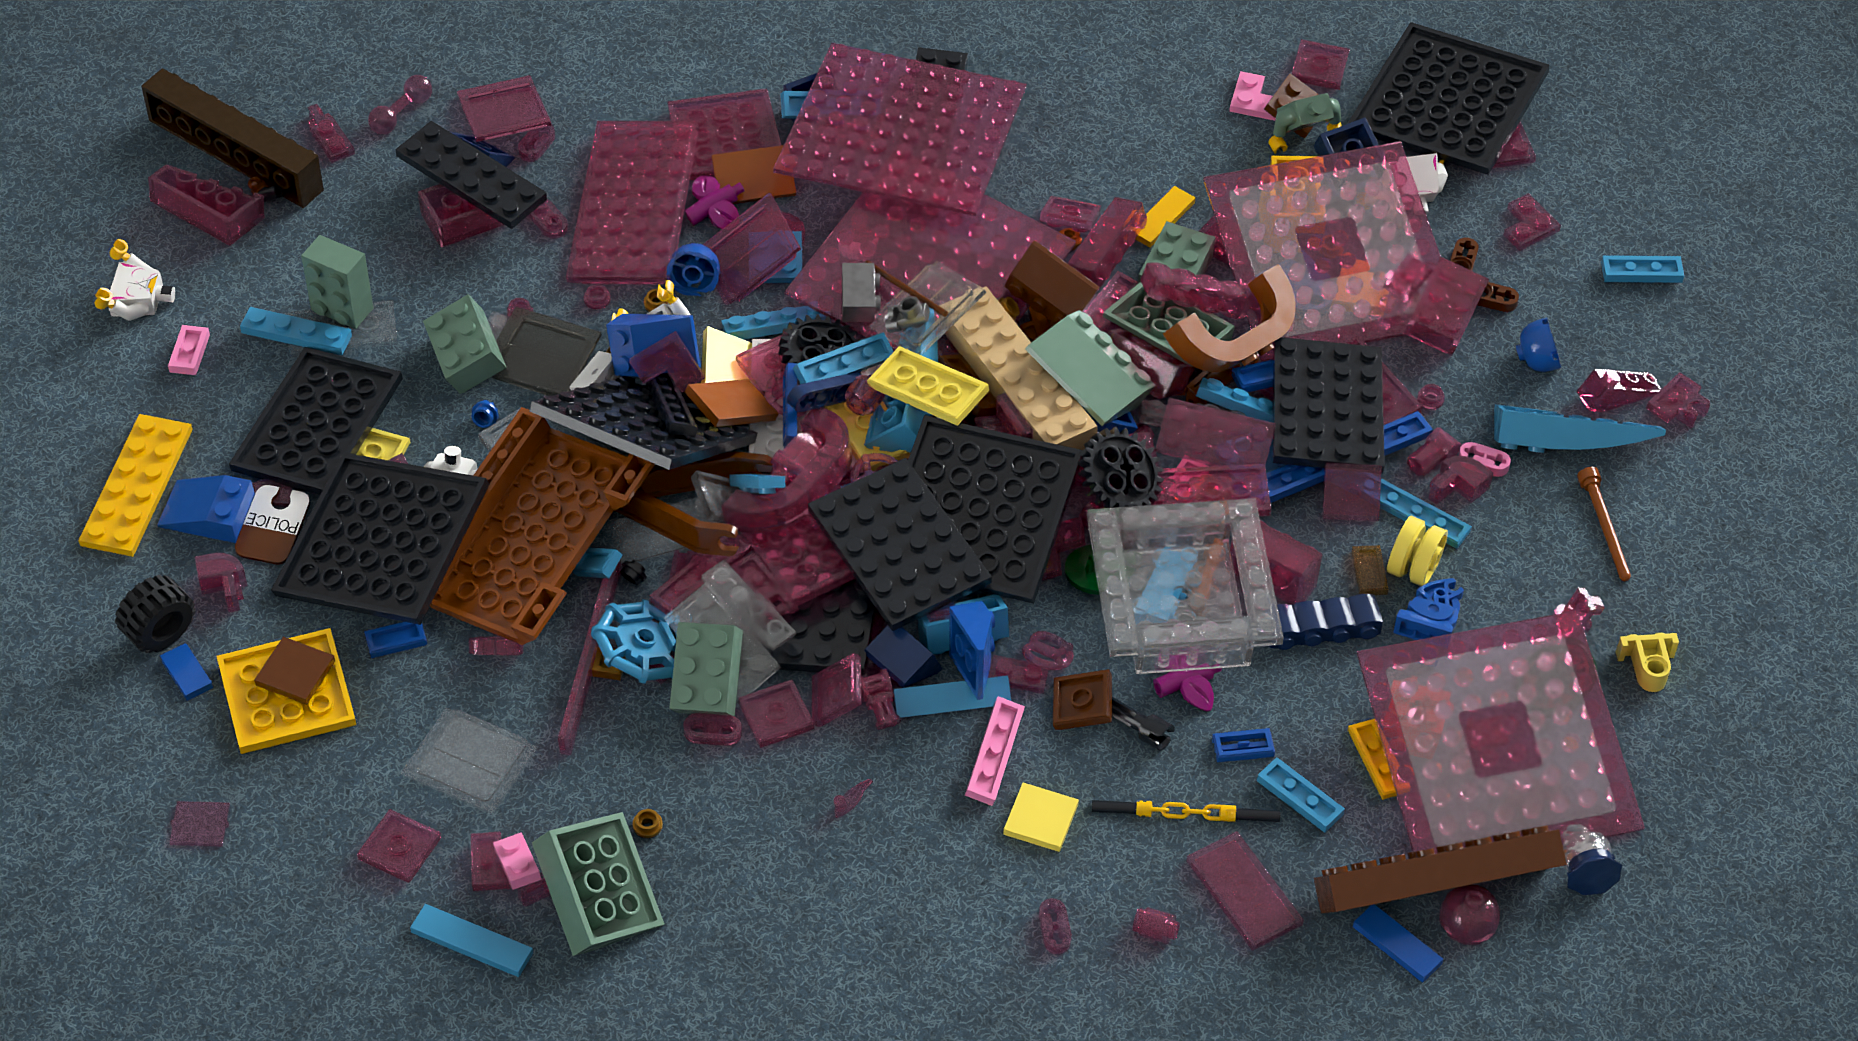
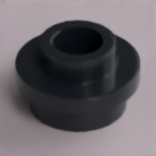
[620,560,647,585]

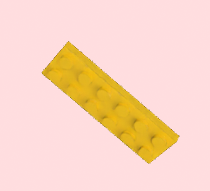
[78,414,193,557]

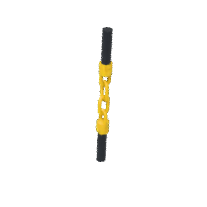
[1092,800,1280,822]

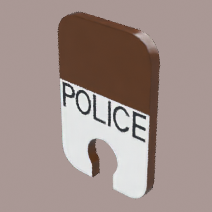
[235,485,310,564]

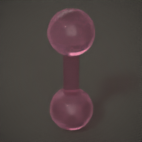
[368,75,432,134]

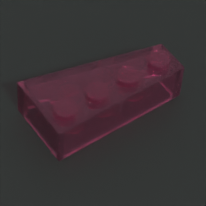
[148,164,265,246]

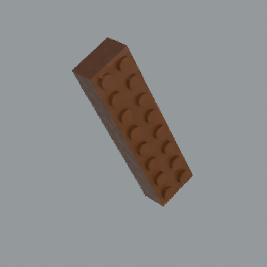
[1314,825,1567,913]

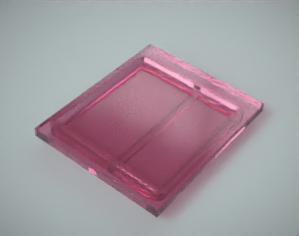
[457,75,551,142]
[703,193,801,305]

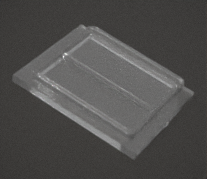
[869,261,986,355]
[401,708,537,815]

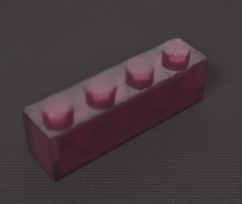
[1067,197,1147,290]

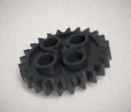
[778,314,863,373]
[1077,427,1164,517]

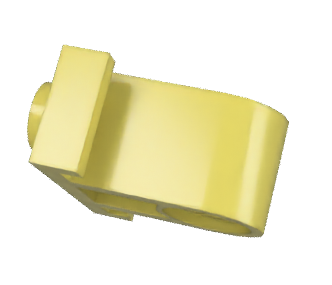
[1616,633,1679,692]

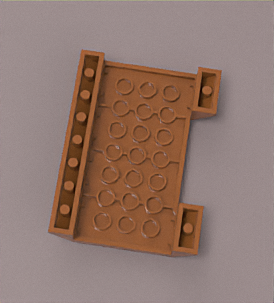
[430,407,655,645]

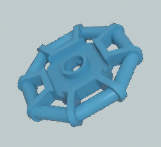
[591,599,683,684]

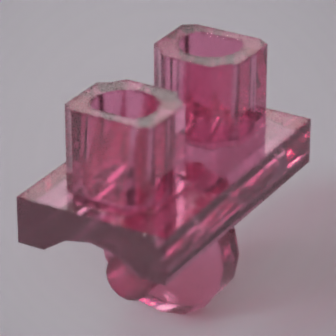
[1553,588,1605,639]

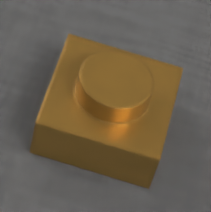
[592,647,626,681]

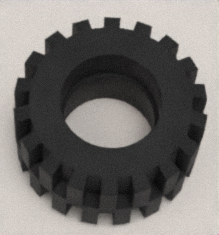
[115,575,196,653]

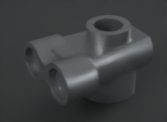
[885,296,930,334]

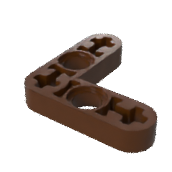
[1443,237,1519,312]

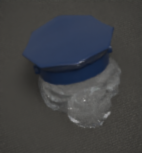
[1562,824,1623,895]

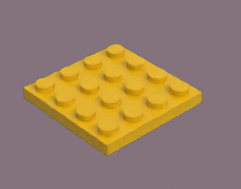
[217,628,356,754]

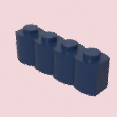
[1262,594,1383,650]

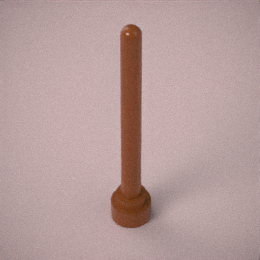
[1577,467,1631,581]

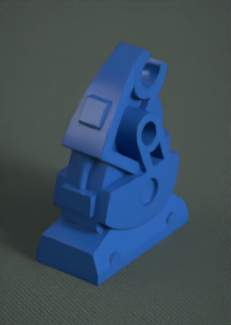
[1393,578,1464,650]

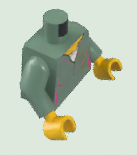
[1268,93,1342,154]

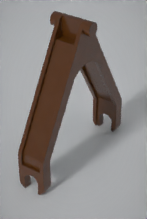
[615,452,774,557]

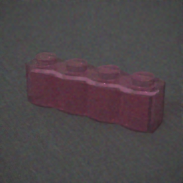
[1140,262,1252,319]

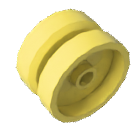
[1387,516,1448,586]

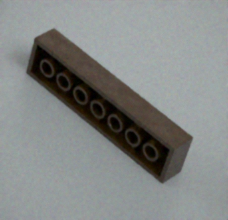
[141,68,324,209]

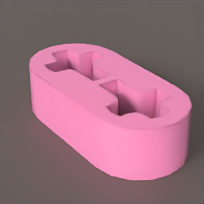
[1458,442,1511,477]

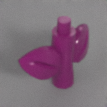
[684,176,745,232]
[1153,649,1222,712]

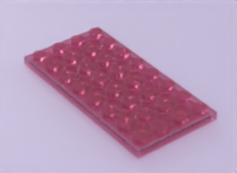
[566,121,699,284]

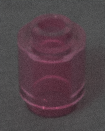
[1133,907,1180,944]

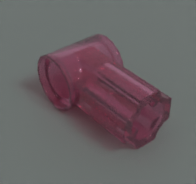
[1407,427,1461,476]

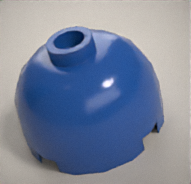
[667,243,720,296]
[1516,317,1562,372]

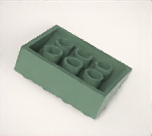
[1102,277,1235,367]
[1025,310,1156,426]
[531,812,664,956]

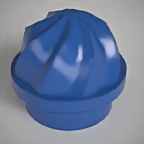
[471,400,499,428]

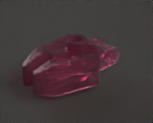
[769,430,823,497]

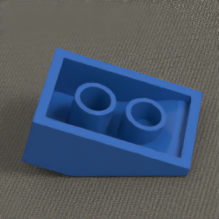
[606,314,701,376]
[157,475,255,543]
[949,601,995,700]

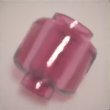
[845,374,885,416]

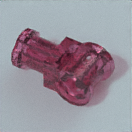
[857,668,901,730]

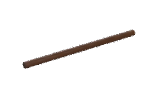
[865,260,948,317]

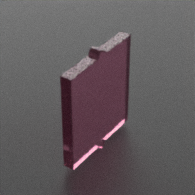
[170,801,230,846]

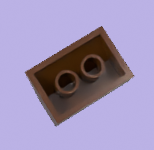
[1004,240,1099,325]

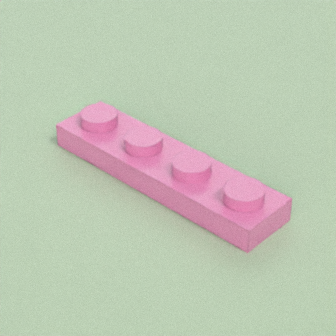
[965,696,1025,806]

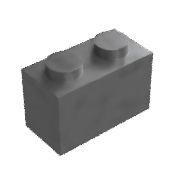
[842,263,881,322]

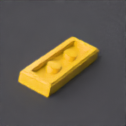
[1129,186,1195,248]
[1348,719,1410,800]

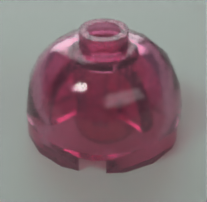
[1439,884,1500,945]

